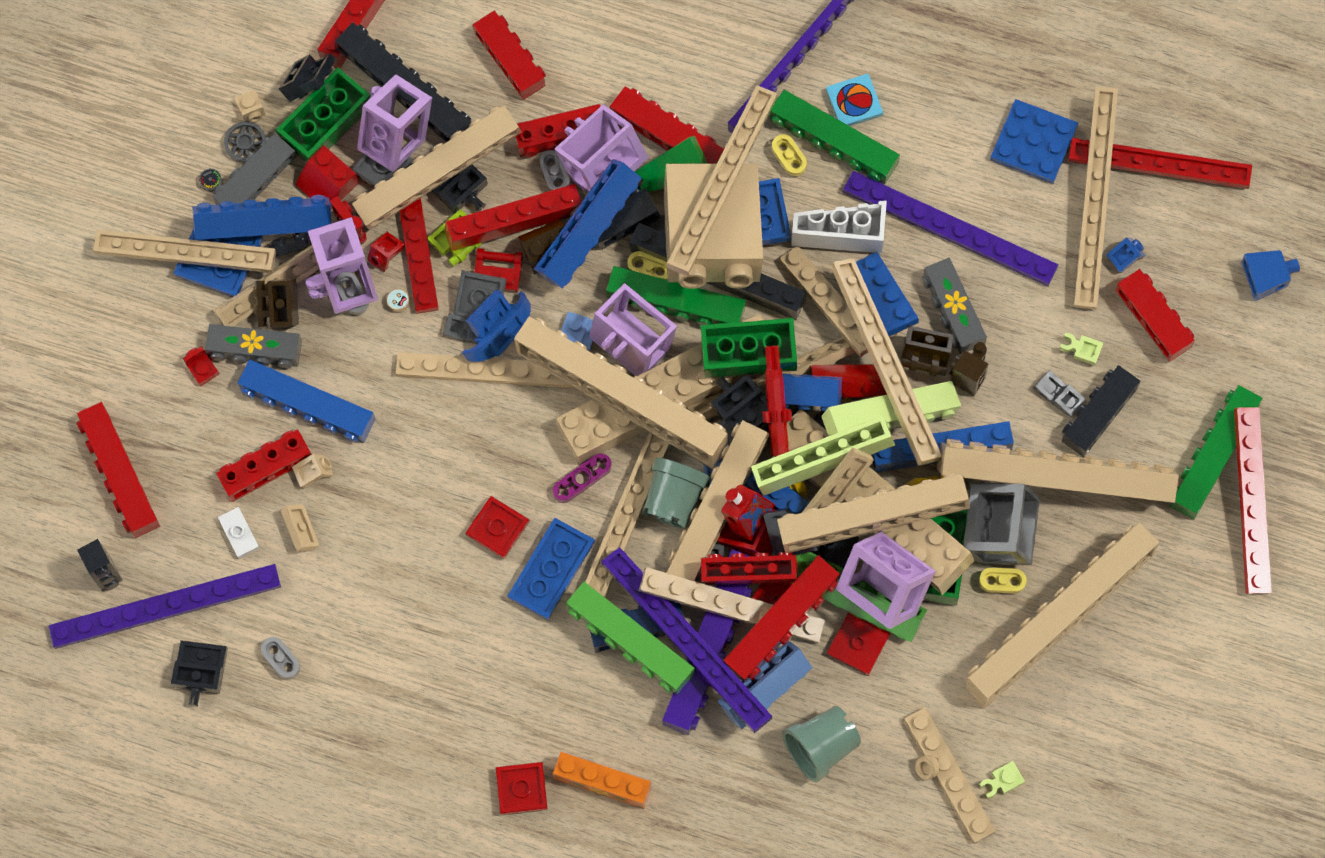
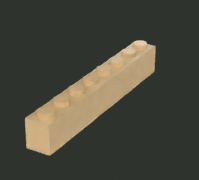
[352,105,521,230]
[663,420,770,582]
[777,474,970,554]

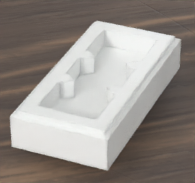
[218,507,260,559]

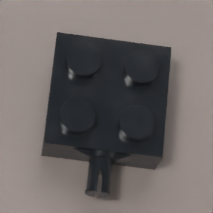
[278,53,336,102]
[432,164,488,213]
[711,374,768,431]
[171,640,228,707]

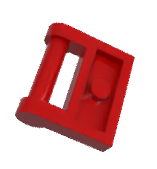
[330,196,367,245]
[474,248,523,293]

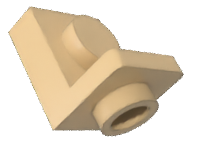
[235,89,266,123]
[292,454,333,488]

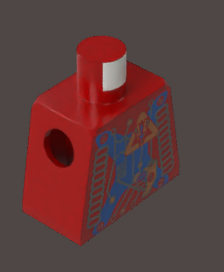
[721,485,775,541]

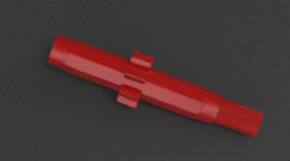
[762,346,792,458]

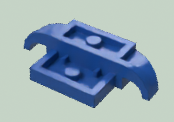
[462,290,531,362]

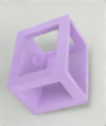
[357,74,432,172]
[555,104,649,193]
[305,217,378,314]
[589,283,677,376]
[836,532,936,629]

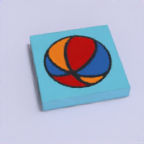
[826,74,883,126]

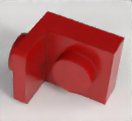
[367,231,405,272]
[183,346,220,386]

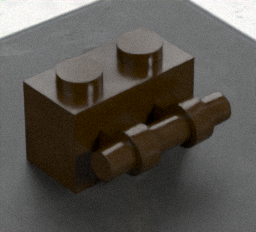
[518,219,564,275]
[254,279,299,327]
[901,326,954,376]
[949,342,989,396]

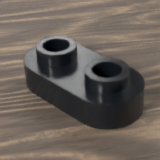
[268,232,312,257]

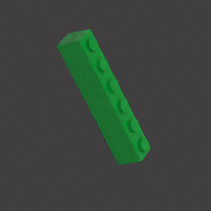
[770,89,900,184]
[606,266,746,326]
[1170,385,1263,520]

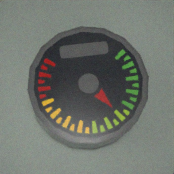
[199,168,222,192]

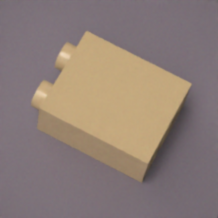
[664,164,763,289]

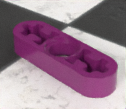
[553,453,612,503]

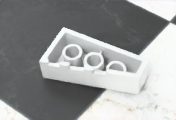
[791,200,887,253]

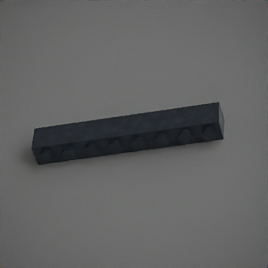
[334,22,472,142]
[629,223,806,320]

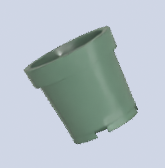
[642,457,712,529]
[782,706,861,783]

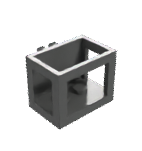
[963,483,1040,565]

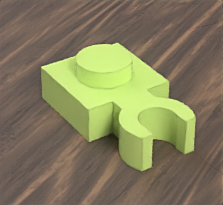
[1060,333,1103,366]
[979,761,1025,799]

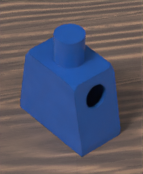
[1241,250,1300,301]

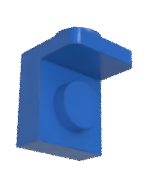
[1106,237,1146,272]

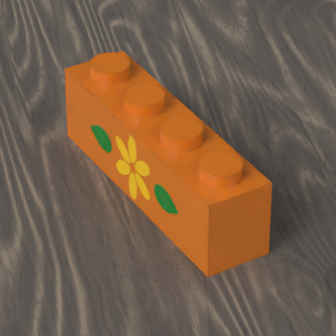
[553,752,652,809]

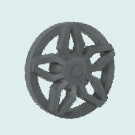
[224,122,266,162]

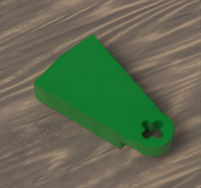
[635,136,707,192]

